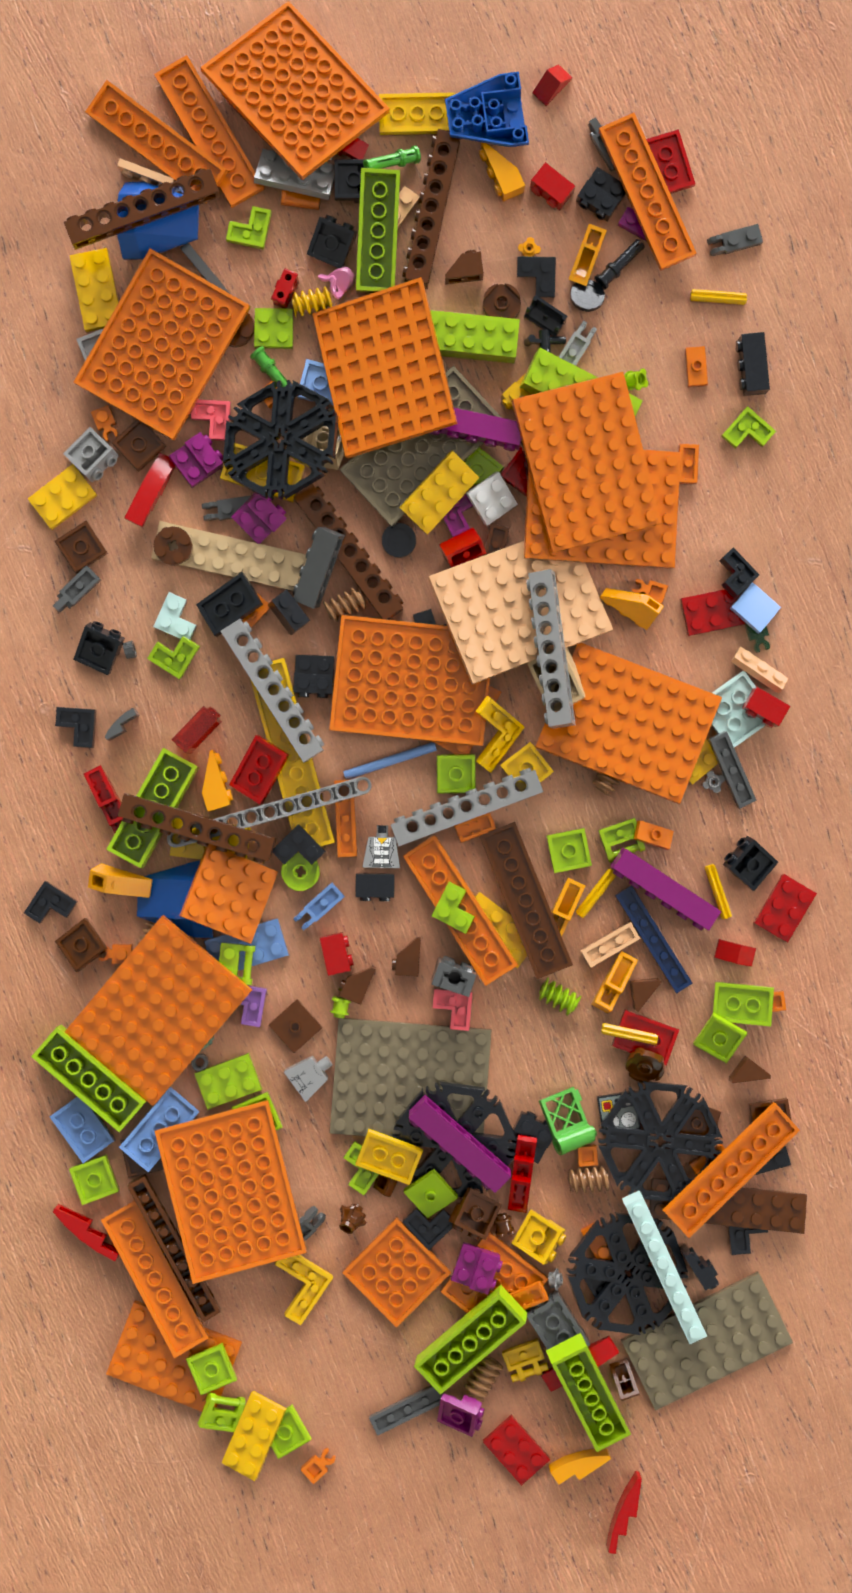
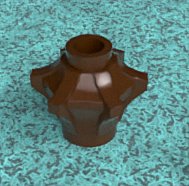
[339,1204,367,1234]

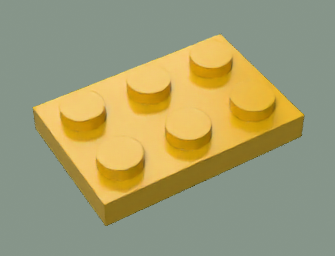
[28,464,98,530]
[355,1129,423,1185]

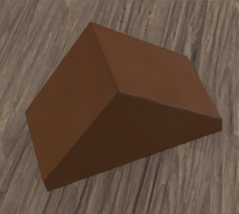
[630,978,662,1012]
[729,1056,771,1084]
[609,1358,640,1401]

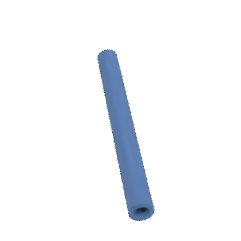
[343,742,437,780]

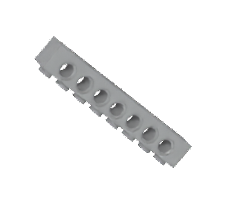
[526,569,576,729]
[221,619,325,763]
[391,768,543,846]

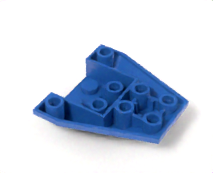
[445,71,529,147]
[117,182,199,260]
[137,861,214,938]

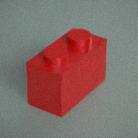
[530,162,575,211]
[439,528,487,568]
[742,687,791,728]
[320,932,354,976]

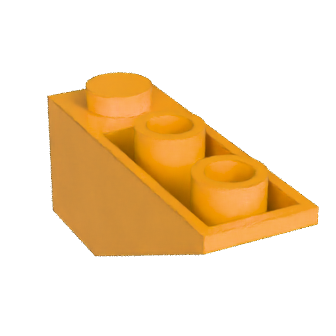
[479,142,525,202]
[600,588,663,630]
[202,750,233,812]
[88,863,153,898]

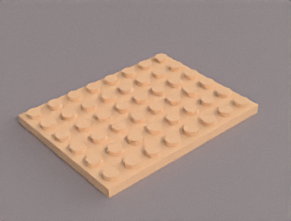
[428,541,613,685]

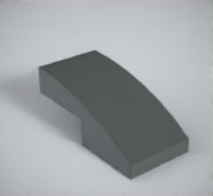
[105,708,140,741]

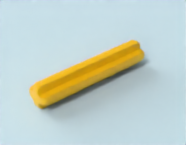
[690,289,747,305]
[705,864,732,919]
[576,869,616,918]
[601,1023,658,1045]

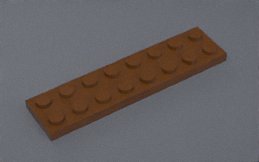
[480,822,573,979]
[649,1178,807,1234]

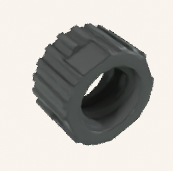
[123,641,137,659]
[191,1053,209,1071]

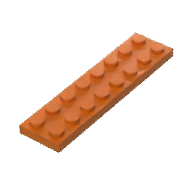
[154,55,265,208]
[85,80,228,203]
[598,113,697,271]
[403,835,518,986]
[663,1102,800,1238]
[101,1200,209,1358]

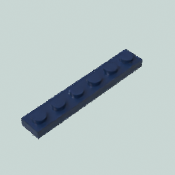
[615,885,693,994]

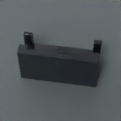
[524,295,568,337]

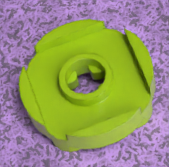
[281,853,320,891]

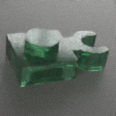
[745,623,770,653]

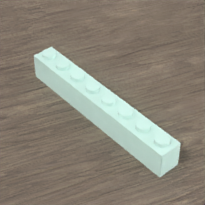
[622,1191,707,1344]

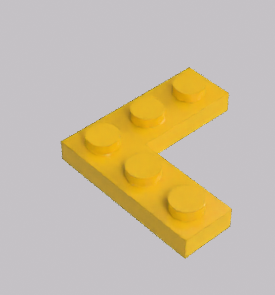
[476,696,525,773]
[274,1255,333,1326]

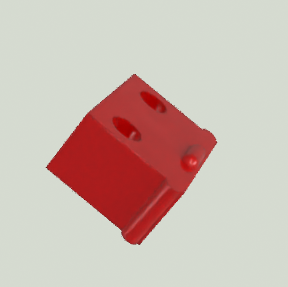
[271,268,299,309]

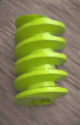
[539,977,581,1016]

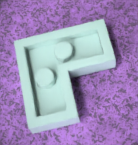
[153,592,197,640]

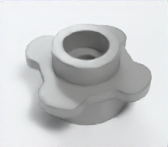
[703,771,725,793]
[548,1268,563,1291]

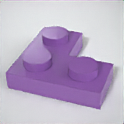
[241,985,267,1027]

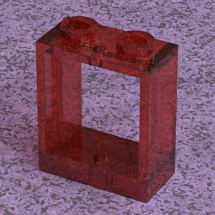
[171,706,222,754]

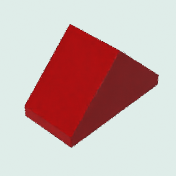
[532,64,572,106]
[714,939,756,967]

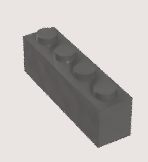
[293,527,345,609]

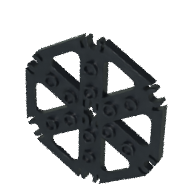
[223,380,338,500]
[393,1081,517,1197]
[598,1081,723,1202]
[566,1212,688,1335]

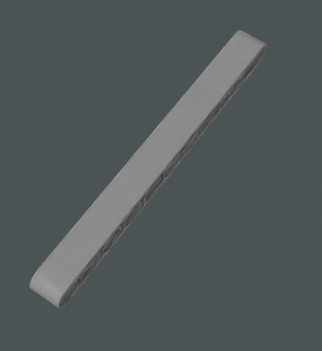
[167,777,372,847]

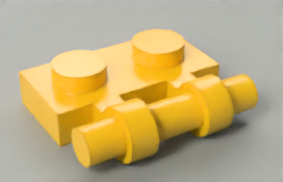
[502,1338,549,1383]

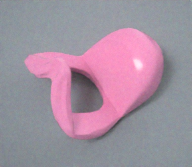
[317,266,355,299]

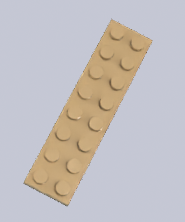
[151,521,307,591]

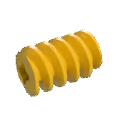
[292,286,332,318]

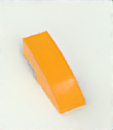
[568,224,607,286]
[551,878,585,936]
[591,951,638,1014]
[549,1448,611,1485]

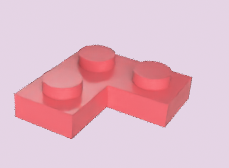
[191,400,231,441]
[433,989,473,1031]

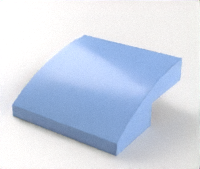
[730,582,781,634]

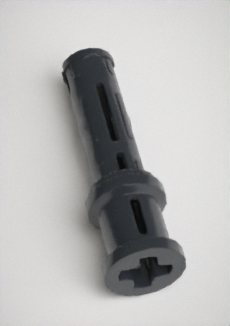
[594,239,645,290]

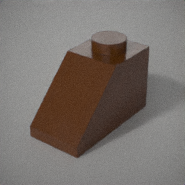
[445,250,484,285]
[392,937,421,977]
[338,966,376,1005]

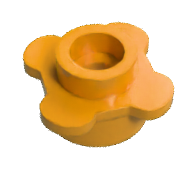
[518,237,541,257]

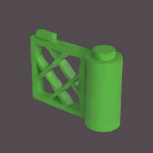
[539,1087,597,1156]

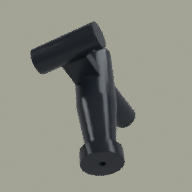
[524,329,566,353]

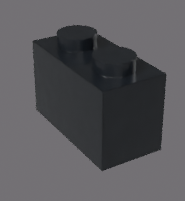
[268,589,310,635]
[356,873,395,901]

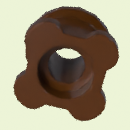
[494,1213,515,1238]

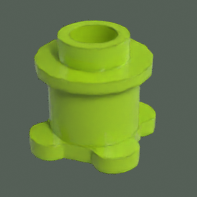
[624,368,648,390]
[330,996,351,1018]

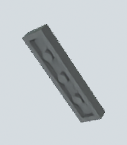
[708,731,757,809]
[369,1385,443,1436]

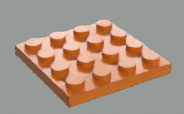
[179,844,278,944]
[342,1217,451,1328]
[441,1232,548,1313]

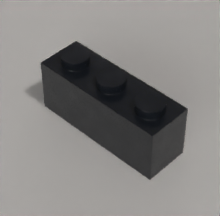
[736,332,770,396]

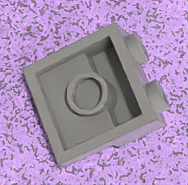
[63,427,119,482]

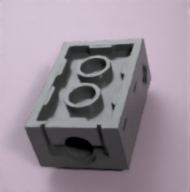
[431,956,477,997]
[525,1290,590,1350]

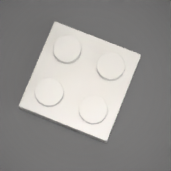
[466,472,518,526]

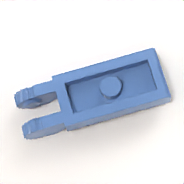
[293,882,345,931]

